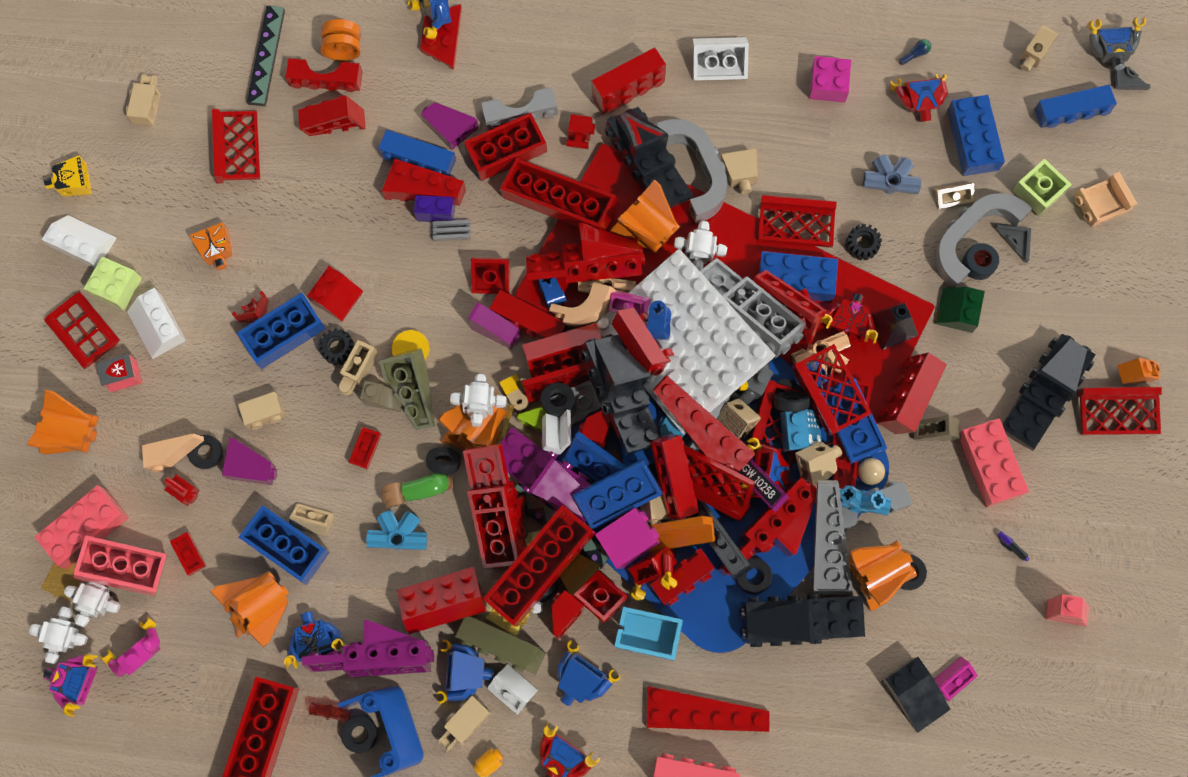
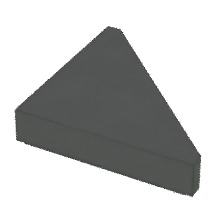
[1113,66,1150,90]
[995,224,1031,263]

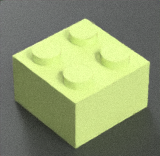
[1013,159,1072,216]
[84,257,142,310]

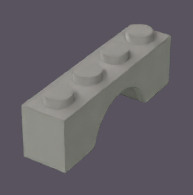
[481,87,558,130]
[842,481,913,530]

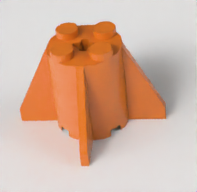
[610,180,680,253]
[27,389,99,455]
[438,404,507,450]
[848,540,917,611]
[210,572,289,648]

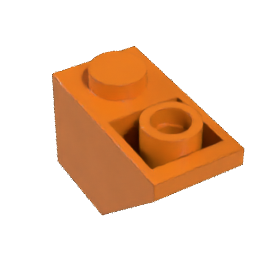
[1117,358,1161,385]

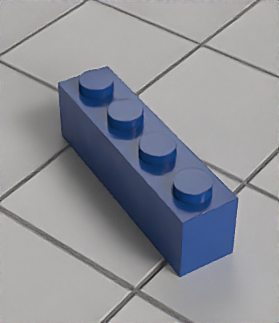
[1035,84,1117,128]
[378,130,456,176]

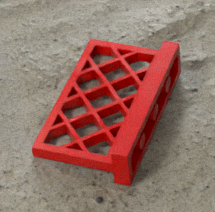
[212,109,260,184]
[758,195,837,248]
[754,270,827,351]
[791,344,872,436]
[522,363,590,404]
[747,380,805,469]
[1077,387,1162,435]
[684,445,755,522]

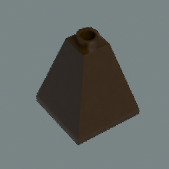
[559,554,600,596]

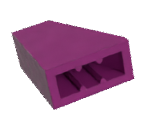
[421,102,479,150]
[468,302,521,349]
[222,438,277,485]

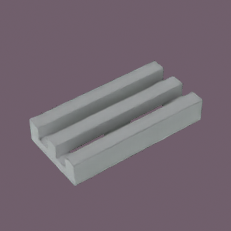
[433,220,471,241]

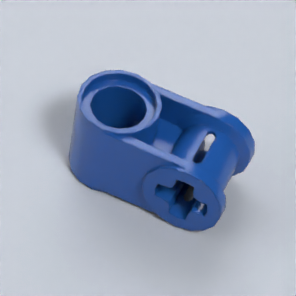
[538,278,567,309]
[647,300,672,340]

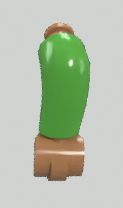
[381,473,454,508]

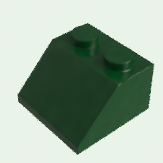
[935,287,985,333]

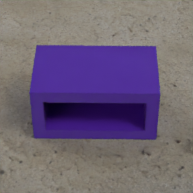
[414,196,455,222]

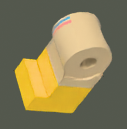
[499,374,529,413]

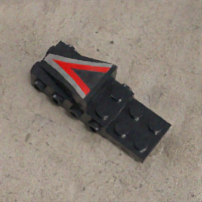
[605,106,693,209]

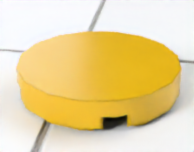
[391,330,430,361]

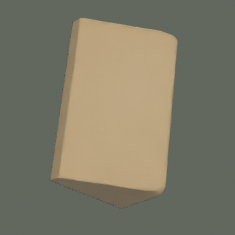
[934,182,975,209]
[289,503,334,536]

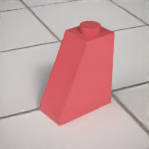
[1046,594,1089,627]

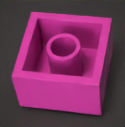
[809,56,851,102]

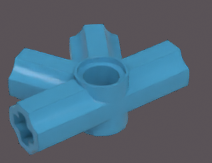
[840,486,891,516]
[366,510,428,550]

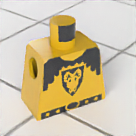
[44,155,92,196]

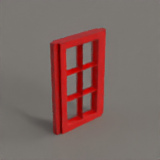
[44,292,121,369]

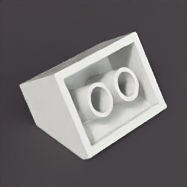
[692,37,749,80]
[42,215,117,268]
[127,288,186,359]

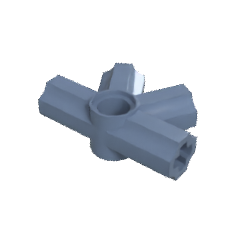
[862,155,921,194]

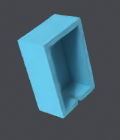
[614,607,683,661]

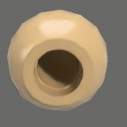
[857,458,885,485]

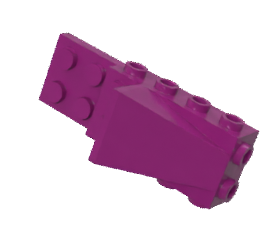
[500,427,591,526]
[302,620,434,678]

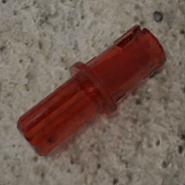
[309,702,351,721]

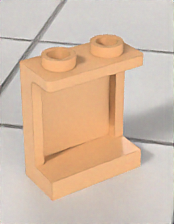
[1074,172,1138,227]

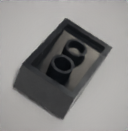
[881,657,951,733]

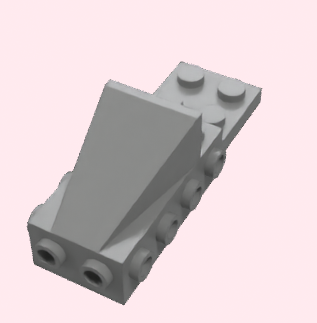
[700,258,806,358]

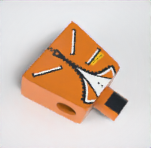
[190,222,233,270]

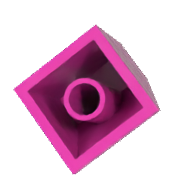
[595,508,660,569]

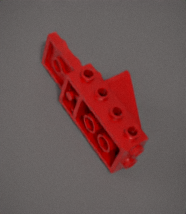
[526,223,645,283]
[463,444,527,569]
[717,478,817,576]

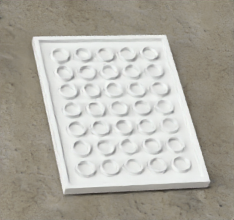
[596,249,775,435]

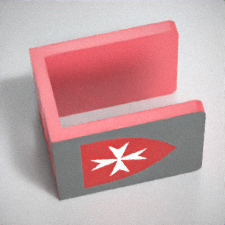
[96,354,142,392]

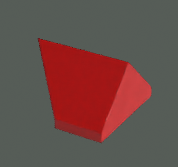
[231,291,269,323]

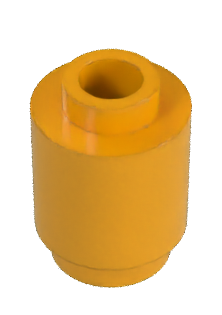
[473,748,504,777]

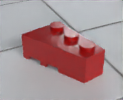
[298,95,366,136]
[650,548,714,606]

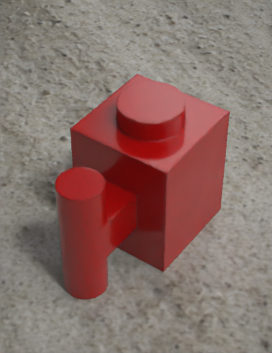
[566,114,596,149]
[164,474,200,506]

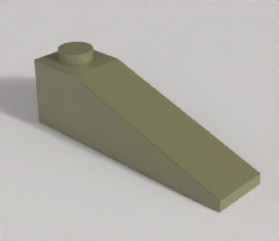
[379,348,435,430]

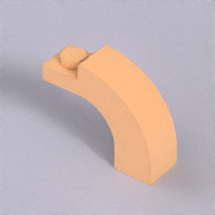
[549,282,616,328]

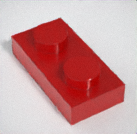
[348,427,382,470]
[170,532,207,576]

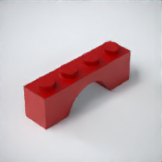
[285,58,363,92]

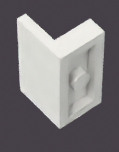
[542,410,571,455]
[487,664,538,715]

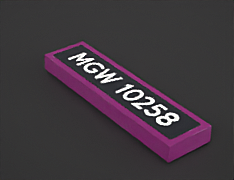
[738,459,789,512]

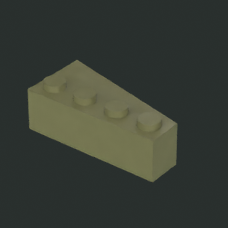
[455,616,546,675]

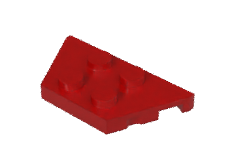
[420,4,462,69]

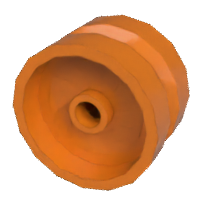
[320,19,361,61]

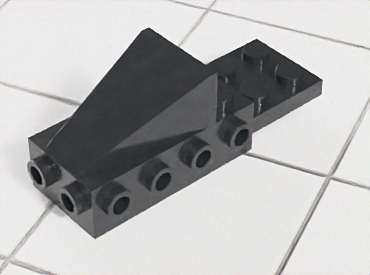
[579,334,661,456]
[1002,334,1096,451]
[739,594,865,647]

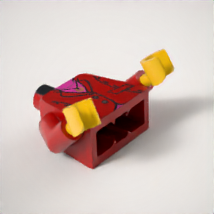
[820,293,878,343]
[628,546,677,601]

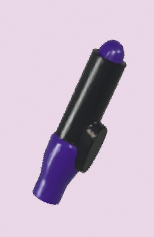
[997,531,1029,561]

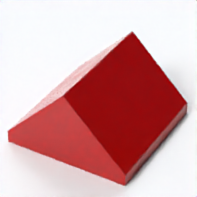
[471,258,511,294]

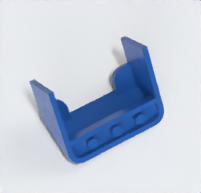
[338,686,424,777]

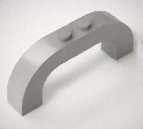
[656,119,727,224]
[935,193,1033,288]

